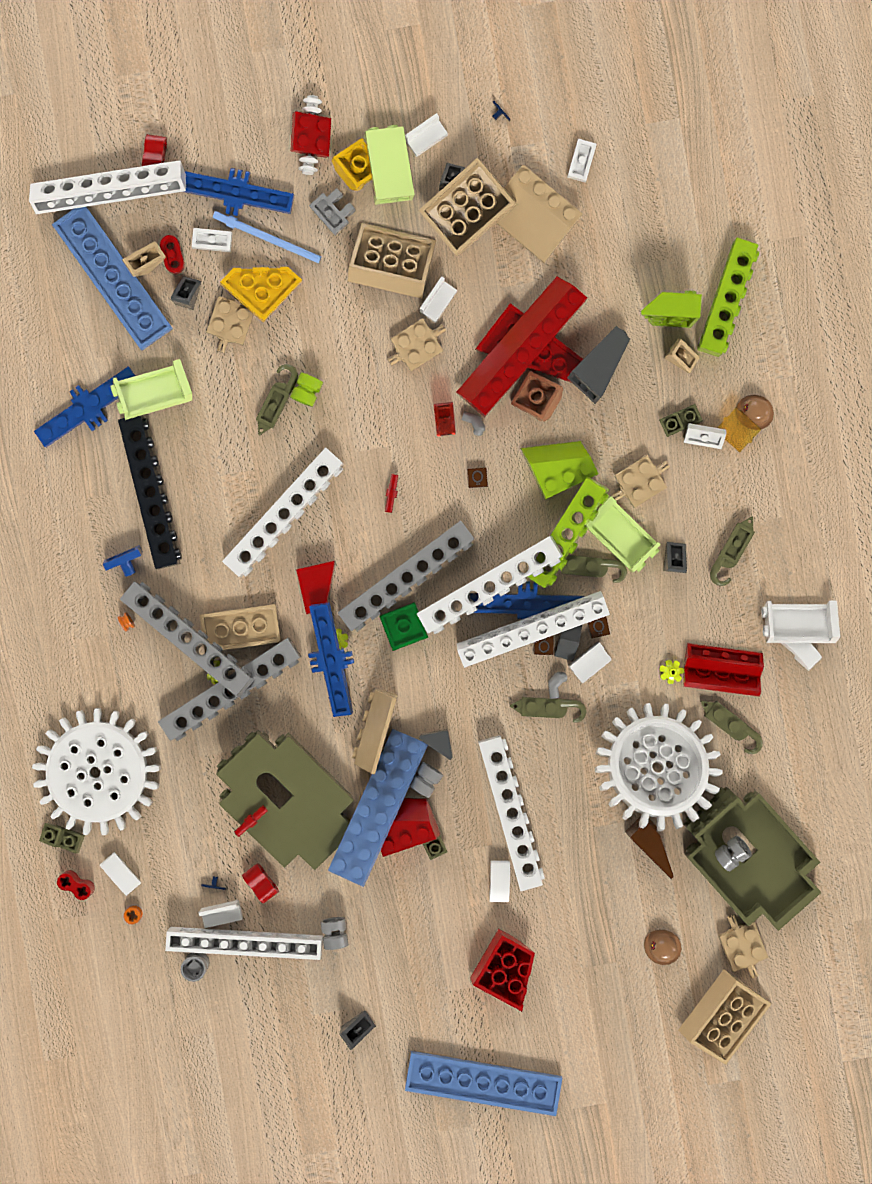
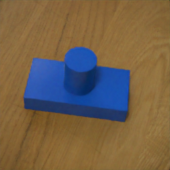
[103,545,143,577]

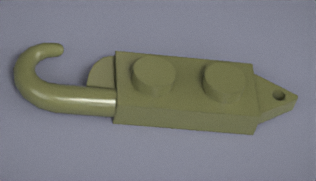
[256,364,298,436]
[710,516,755,586]
[559,555,627,583]
[510,697,586,723]
[700,701,763,754]

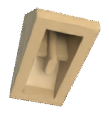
[122,241,166,277]
[664,338,700,373]

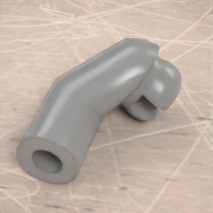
[462,411,485,436]
[548,672,567,699]

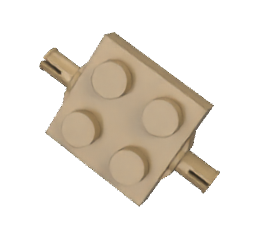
[206,296,254,353]
[387,318,446,372]
[611,455,670,508]
[718,914,769,978]

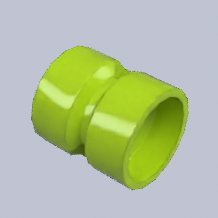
[290,372,323,407]

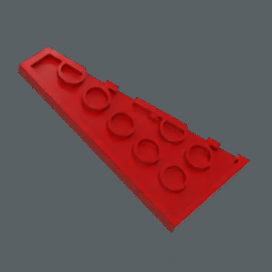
[475,303,583,383]

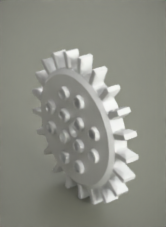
[595,703,723,831]
[32,708,161,835]

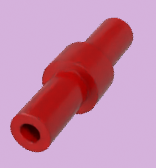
[385,474,399,513]
[234,805,268,837]

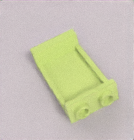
[364,125,415,205]
[110,359,192,420]
[586,496,661,572]

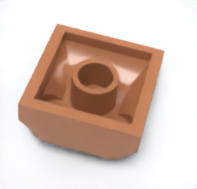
[511,371,563,422]

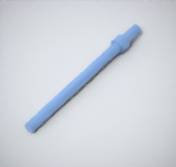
[213,211,321,264]

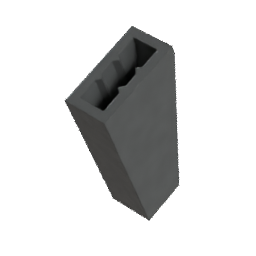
[567,326,630,404]

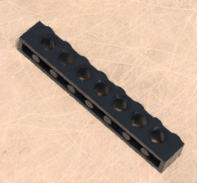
[118,415,182,570]

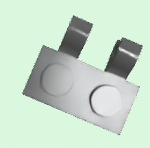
[309,188,356,236]

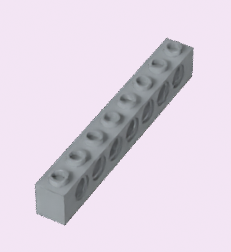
[338,521,474,632]
[120,581,255,697]
[158,638,301,741]

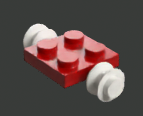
[290,95,332,175]

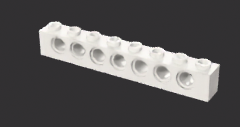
[29,160,186,214]
[222,447,344,577]
[417,536,563,634]
[457,591,610,668]
[478,735,545,891]
[165,927,323,960]

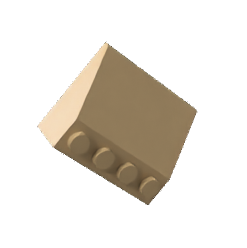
[419,157,517,256]
[496,164,583,263]
[348,223,436,299]
[352,689,398,775]
[678,969,771,1065]

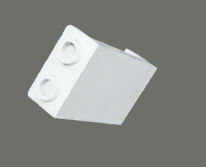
[761,601,840,643]

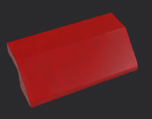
[683,643,764,697]

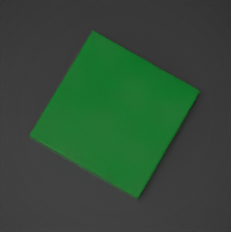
[379,602,429,651]

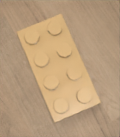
[199,604,281,653]

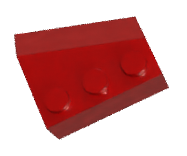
[381,798,440,857]
[470,929,535,1012]

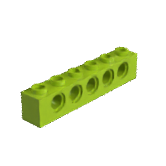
[697,237,759,357]
[528,477,609,588]

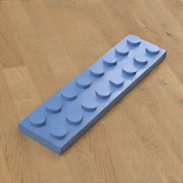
[52,207,173,351]
[328,729,428,887]
[405,1051,563,1116]

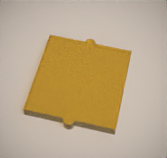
[717,407,761,452]

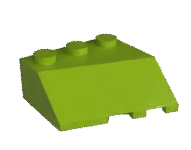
[641,290,702,328]
[520,441,599,500]

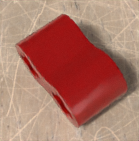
[142,134,167,166]
[242,863,279,904]
[57,870,95,900]

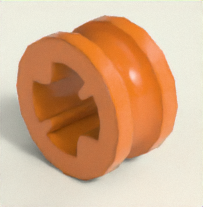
[118,612,135,632]
[124,905,143,925]

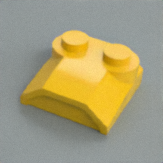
[332,138,372,191]

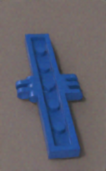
[183,168,295,216]
[34,366,136,448]
[470,581,585,620]
[308,602,354,717]

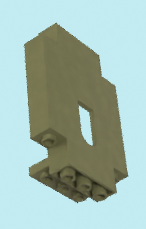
[216,730,354,870]
[683,787,822,931]

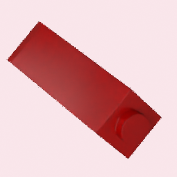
[296,561,336,614]

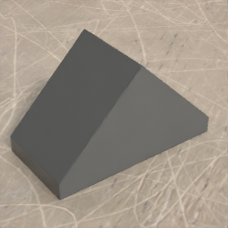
[439,163,465,192]
[171,276,202,310]
[663,542,687,573]
[554,625,582,661]
[419,729,453,760]
[339,1011,376,1050]

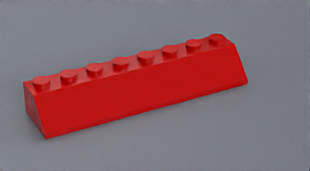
[456,276,588,418]

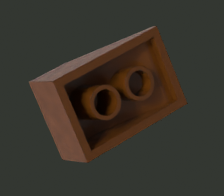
[625,816,674,879]

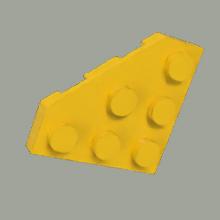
[220,267,302,322]

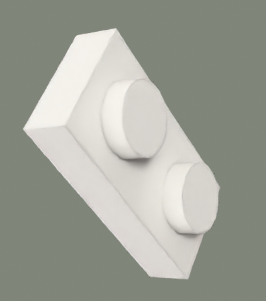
[567,139,597,183]
[192,228,233,252]
[684,423,726,449]

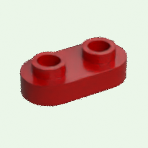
[160,235,185,274]

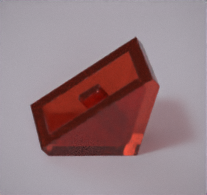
[434,402,456,436]

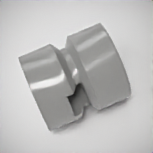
[410,762,443,798]
[715,836,752,872]
[321,917,349,950]
[181,953,210,982]

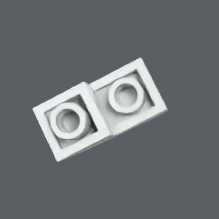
[781,643,822,671]
[100,852,141,896]
[489,861,510,902]

